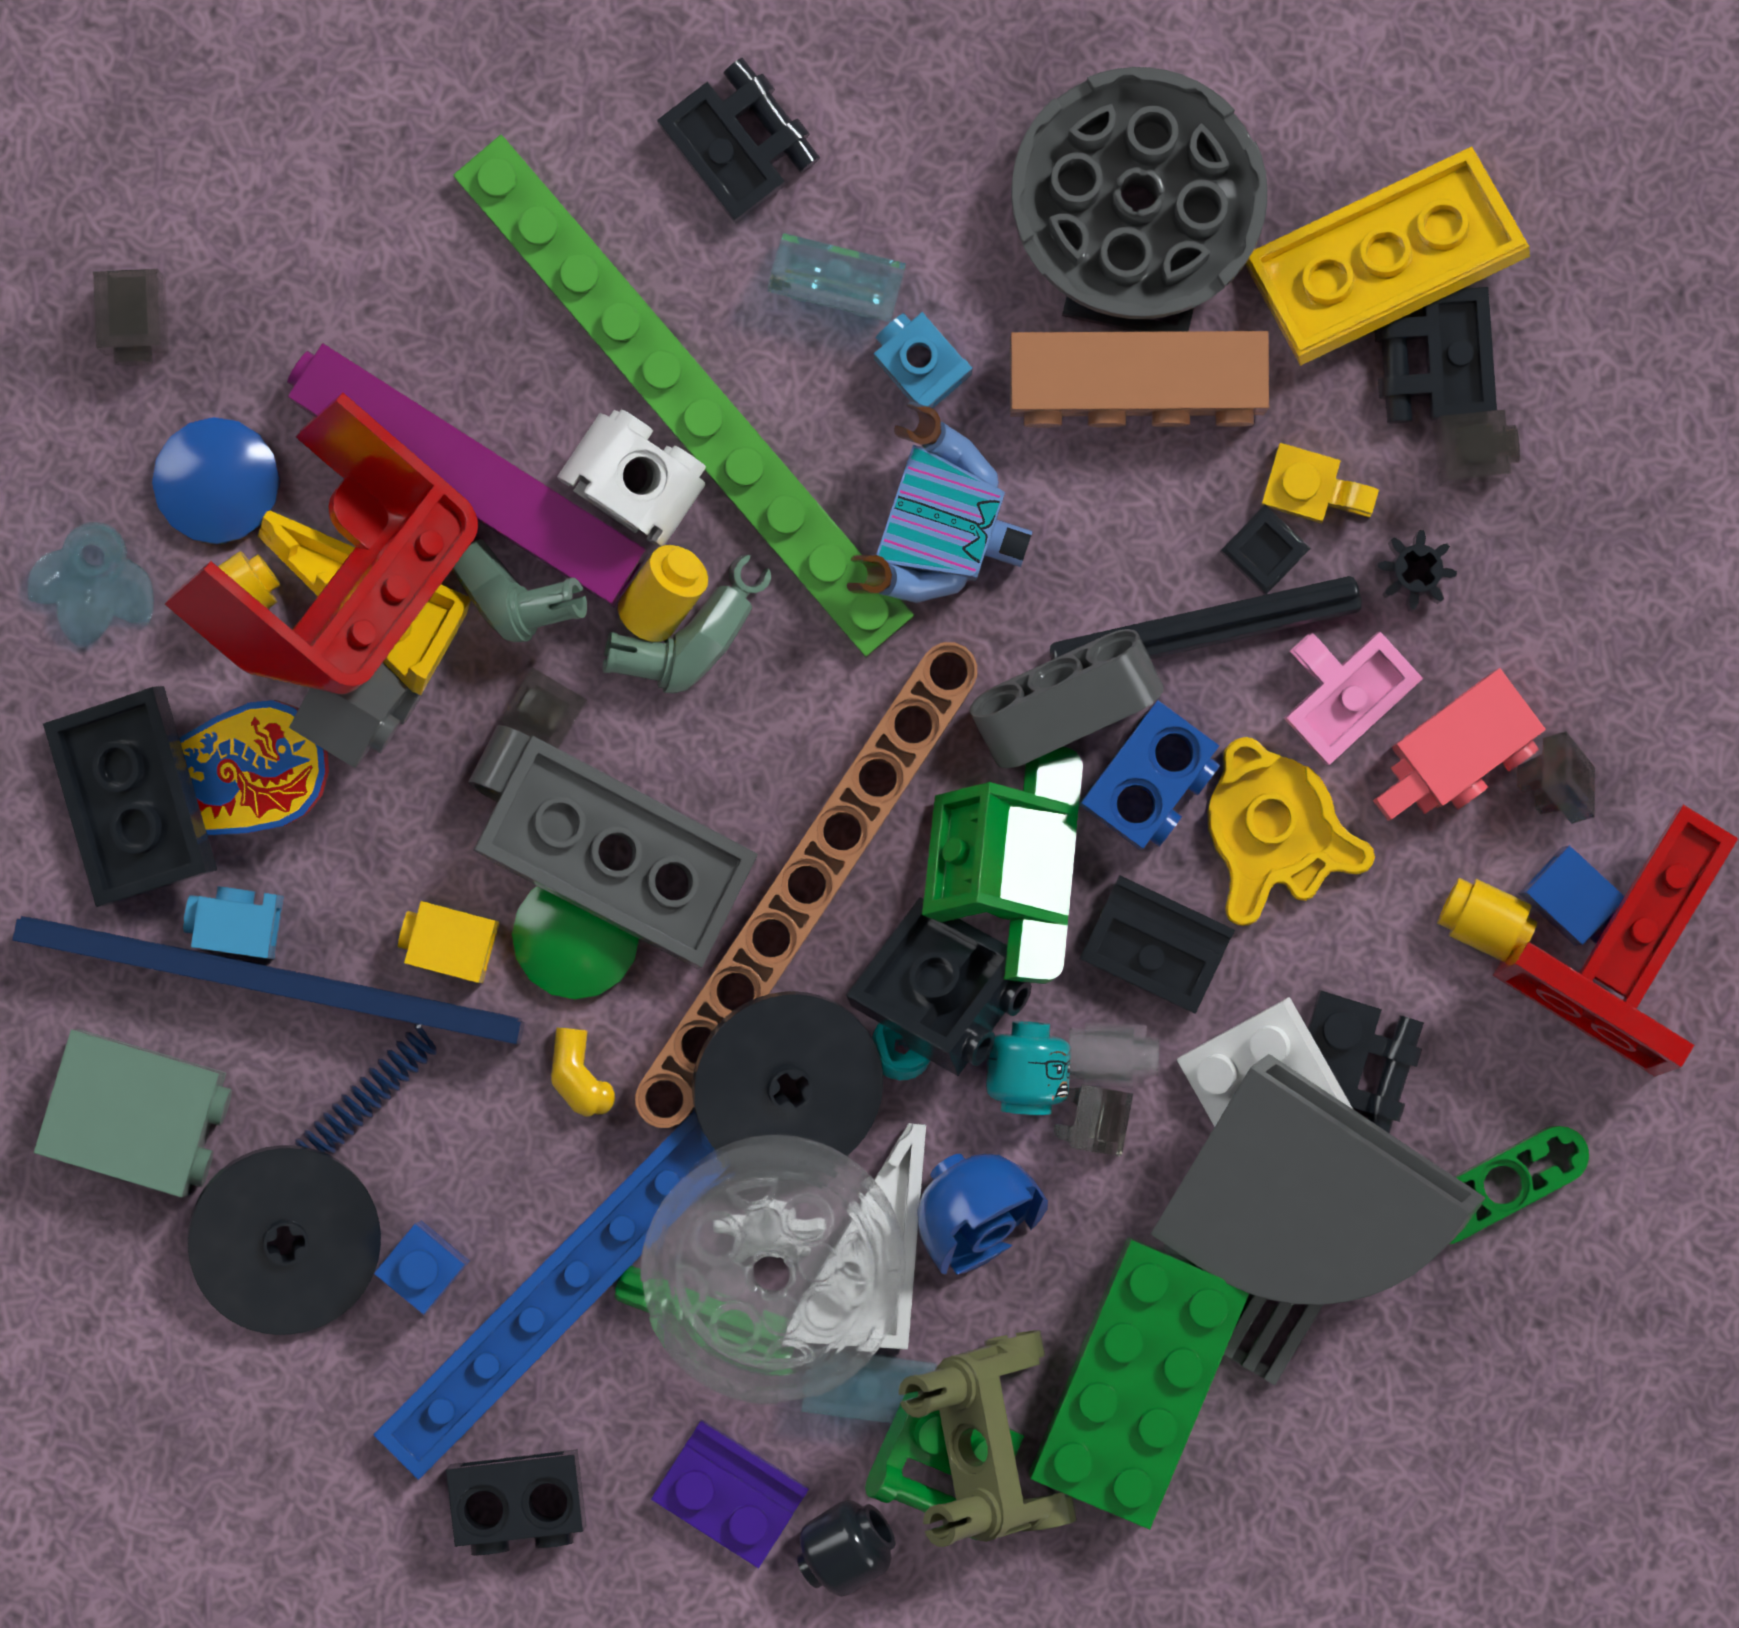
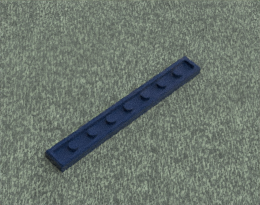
[12,916,525,1044]

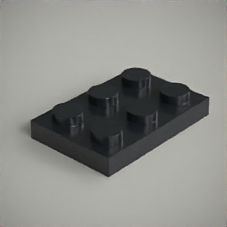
[43,686,217,907]

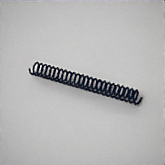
[295,1023,437,1153]

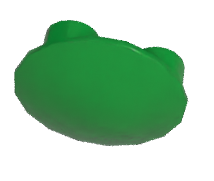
[512,886,639,1000]

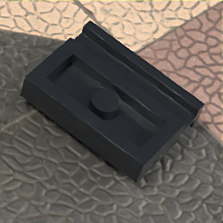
[1079,875,1235,1014]

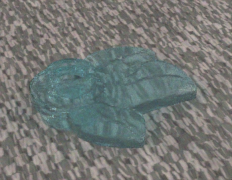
[28,522,154,648]

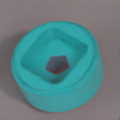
[871,1023,930,1080]

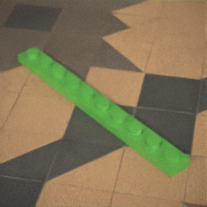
[453,134,914,658]

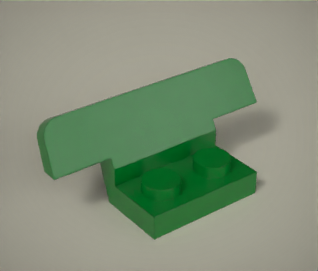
[922,746,1083,984]

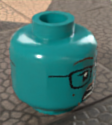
[986,1021,1071,1115]

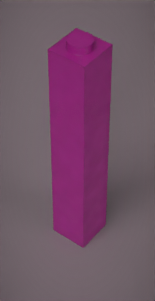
[287,343,648,608]

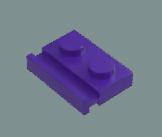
[651,1419,809,1569]

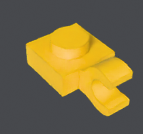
[1261,443,1379,524]

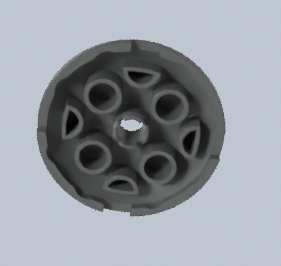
[1011,67,1267,319]

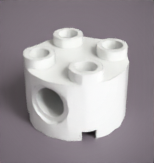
[557,409,706,547]

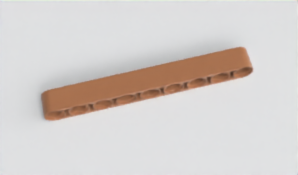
[635,642,977,1128]

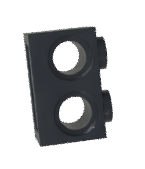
[446,1449,587,1556]

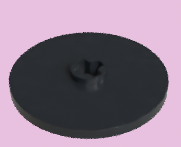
[692,991,883,1180]
[187,1145,381,1335]

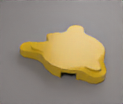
[1207,737,1375,926]

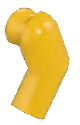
[551,1027,615,1117]

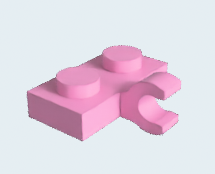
[1284,632,1423,765]

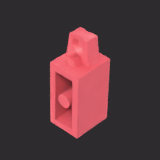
[1373,668,1546,821]

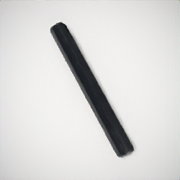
[1050,576,1362,660]

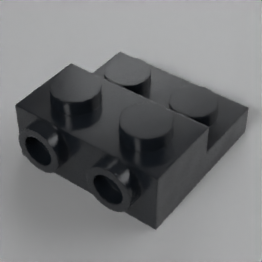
[846,897,1032,1076]

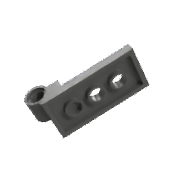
[468,725,758,969]

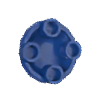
[152,417,281,545]

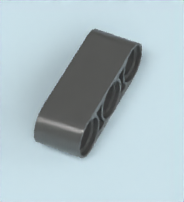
[970,629,1164,768]

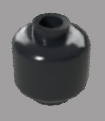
[797,1500,896,1597]

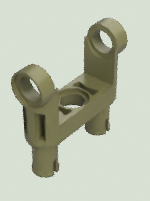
[898,1330,1077,1547]

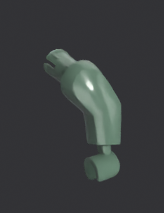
[452,539,587,642]
[602,555,771,693]

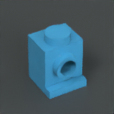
[874,312,973,408]
[183,886,284,959]

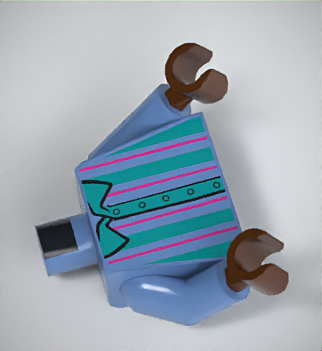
[847,402,1033,603]

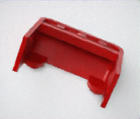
[164,392,478,694]

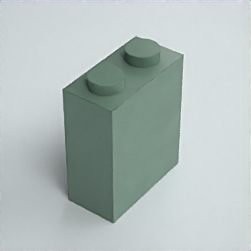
[34,1029,232,1197]

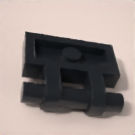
[657,58,820,224]
[1374,287,1497,424]
[1307,990,1424,1134]

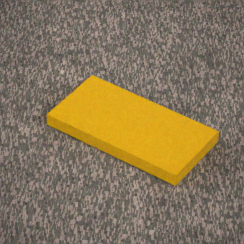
[1245,146,1530,366]

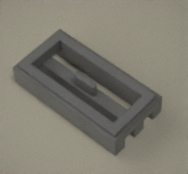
[1224,1294,1324,1385]

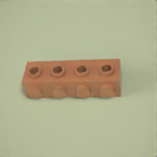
[1010,331,1269,428]

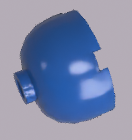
[917,1154,1048,1275]

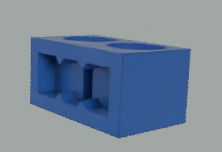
[1079,700,1220,850]

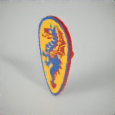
[179,700,329,835]

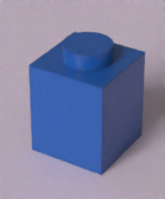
[1518,845,1625,946]
[374,1220,470,1315]

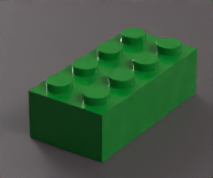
[1028,1237,1249,1530]

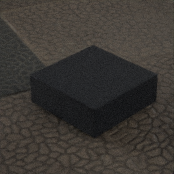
[1220,505,1311,595]

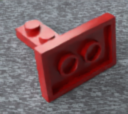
[1492,804,1738,1077]

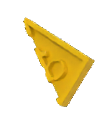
[258,511,471,695]

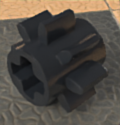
[1375,530,1457,611]

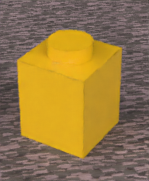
[398,901,499,983]

